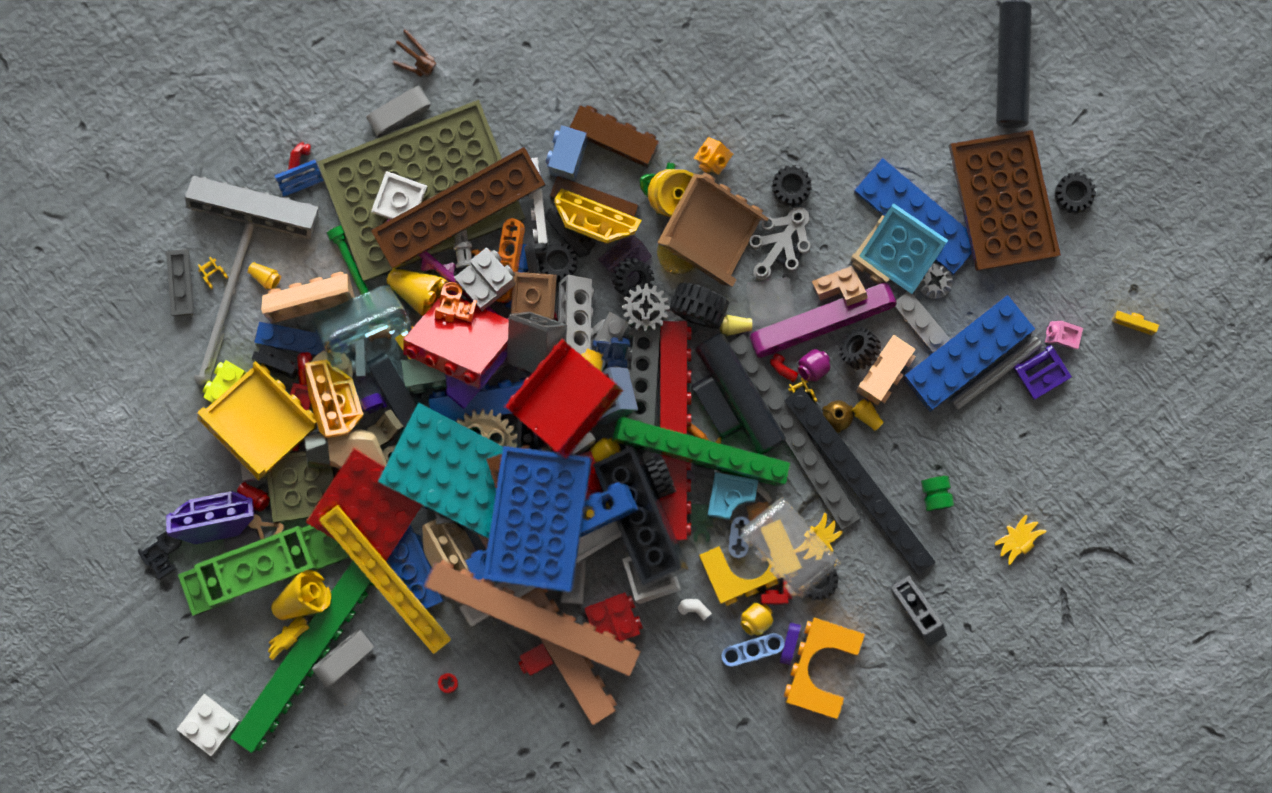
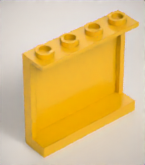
[197,361,317,481]

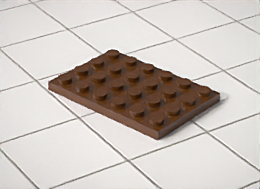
[948,130,1061,271]

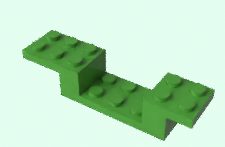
[178,525,350,616]

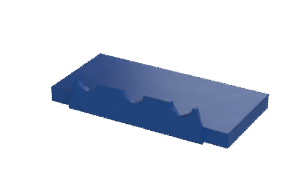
[386,525,443,609]

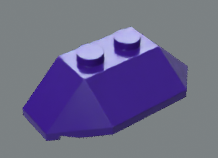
[445,346,508,409]
[166,491,254,544]

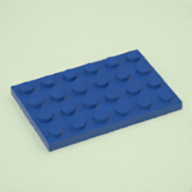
[483,446,592,592]

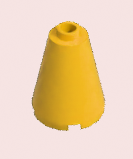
[271,570,331,620]

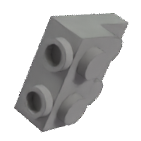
[454,248,516,311]

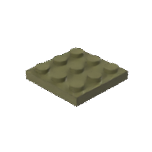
[267,451,334,523]

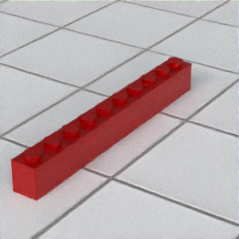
[660,321,691,541]

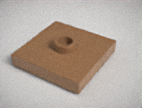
[511,272,557,319]

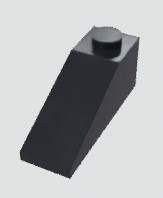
[891,576,948,647]

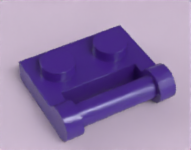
[1013,345,1072,400]

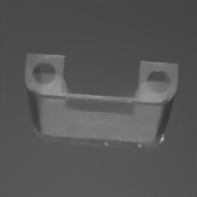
[740,496,842,599]

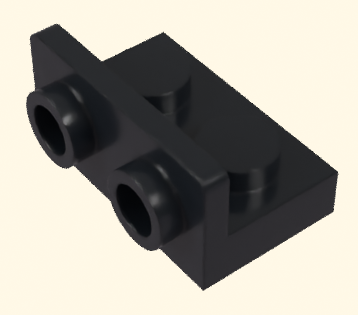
[252,345,298,379]

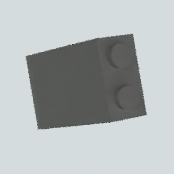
[507,312,567,373]

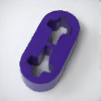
[779,622,801,666]

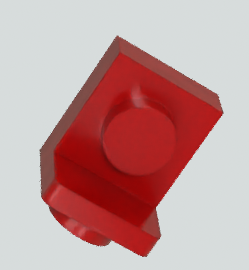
[761,581,792,605]

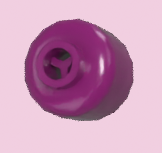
[798,349,831,382]

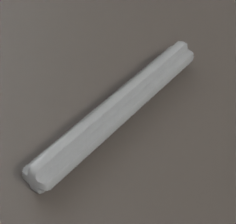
[951,337,1042,409]

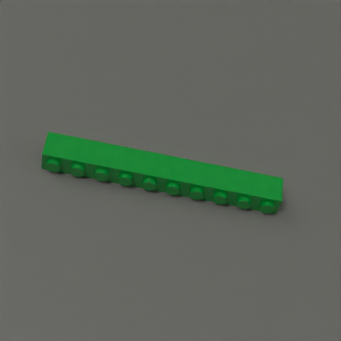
[230,560,375,753]

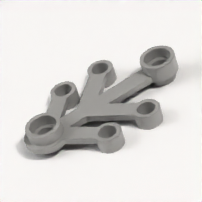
[749,207,811,282]

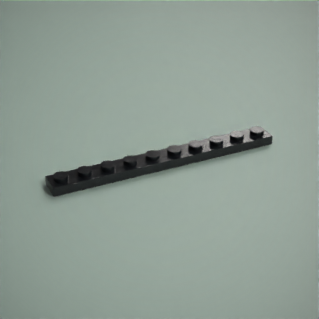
[784,387,935,576]

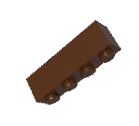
[569,105,659,168]

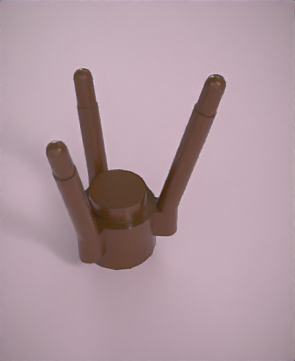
[392,29,437,77]

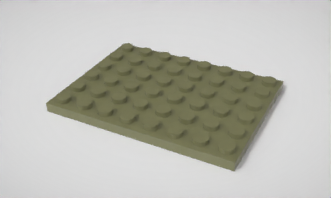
[318,100,526,282]

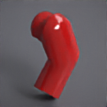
[288,142,311,170]
[297,352,313,385]
[770,353,798,382]

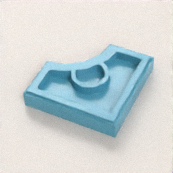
[707,472,758,520]

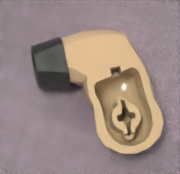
[304,429,387,469]

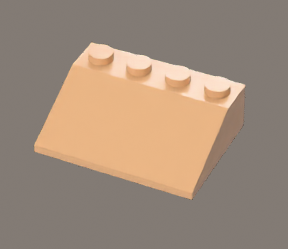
[262,272,356,324]

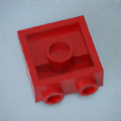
[584,592,643,642]

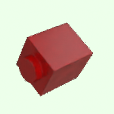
[518,644,554,676]

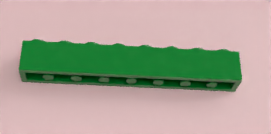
[612,417,790,487]

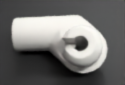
[678,599,712,620]

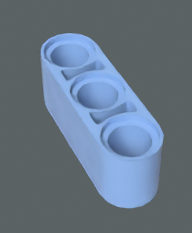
[721,634,784,667]

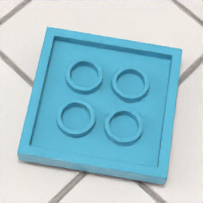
[859,204,948,294]

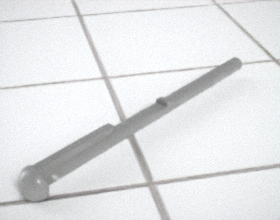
[194,223,254,386]

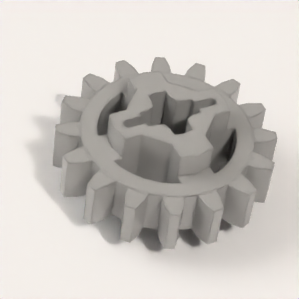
[622,284,670,332]

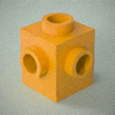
[694,137,733,175]

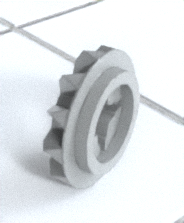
[918,264,953,299]

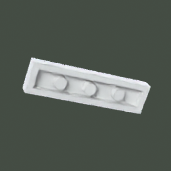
[529,158,548,246]

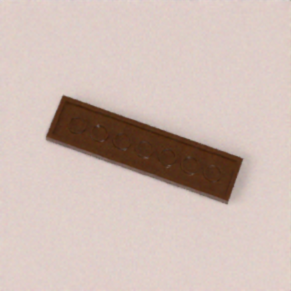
[371,147,546,270]

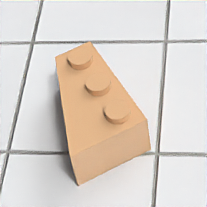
[856,335,916,406]

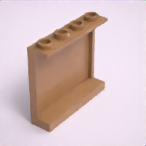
[658,173,769,287]

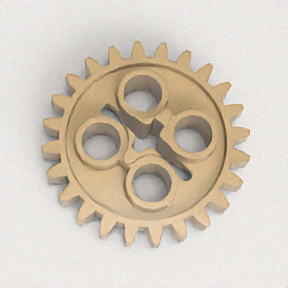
[457,409,517,448]

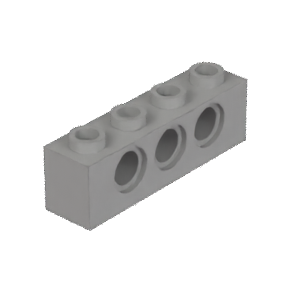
[558,275,594,354]

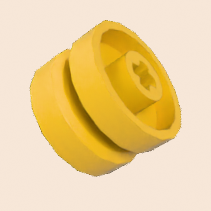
[648,169,694,217]

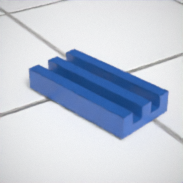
[275,160,324,197]

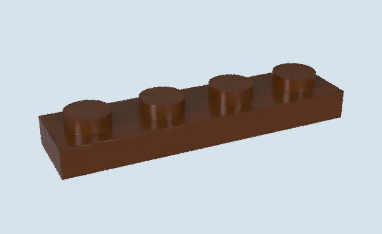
[550,176,638,217]

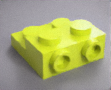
[203,360,247,403]

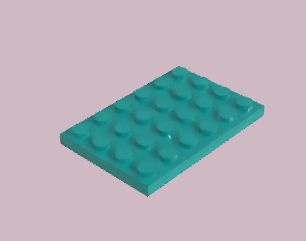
[378,403,503,539]

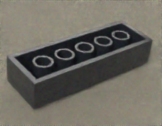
[593,446,689,588]

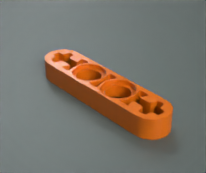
[496,218,525,303]

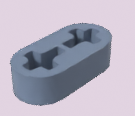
[728,517,751,559]

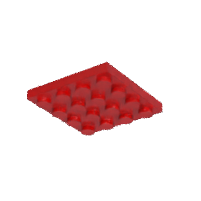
[306,448,422,561]

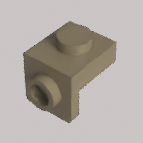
[366,409,404,446]

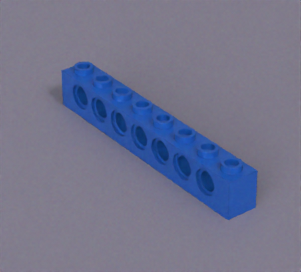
[465,483,638,581]

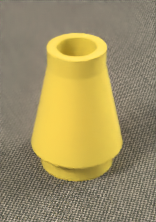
[720,315,752,336]

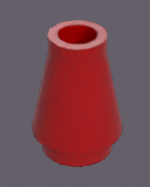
[237,482,270,512]

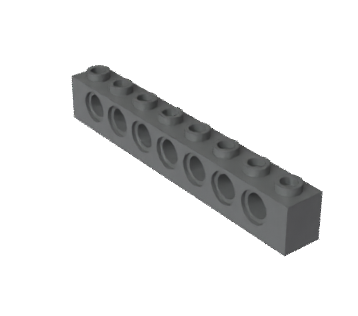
[622,299,660,465]

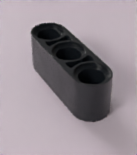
[691,375,742,440]

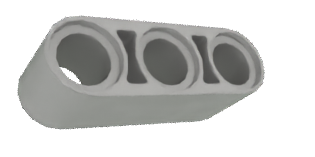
[366,86,431,137]
[312,629,374,687]

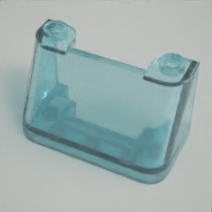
[312,286,412,367]

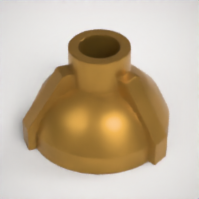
[822,400,853,433]

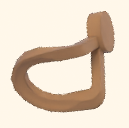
[248,514,284,540]

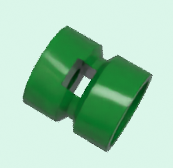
[921,476,954,511]

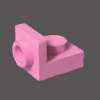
[1045,321,1083,349]

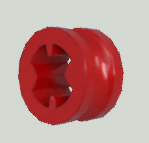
[438,673,458,694]

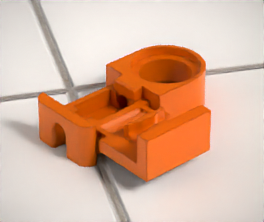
[434,282,477,322]

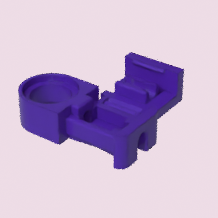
[360,393,387,414]

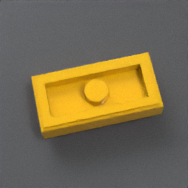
[1112,310,1159,336]

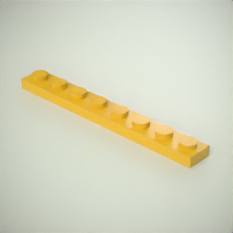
[319,505,451,654]

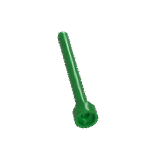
[327,226,382,323]

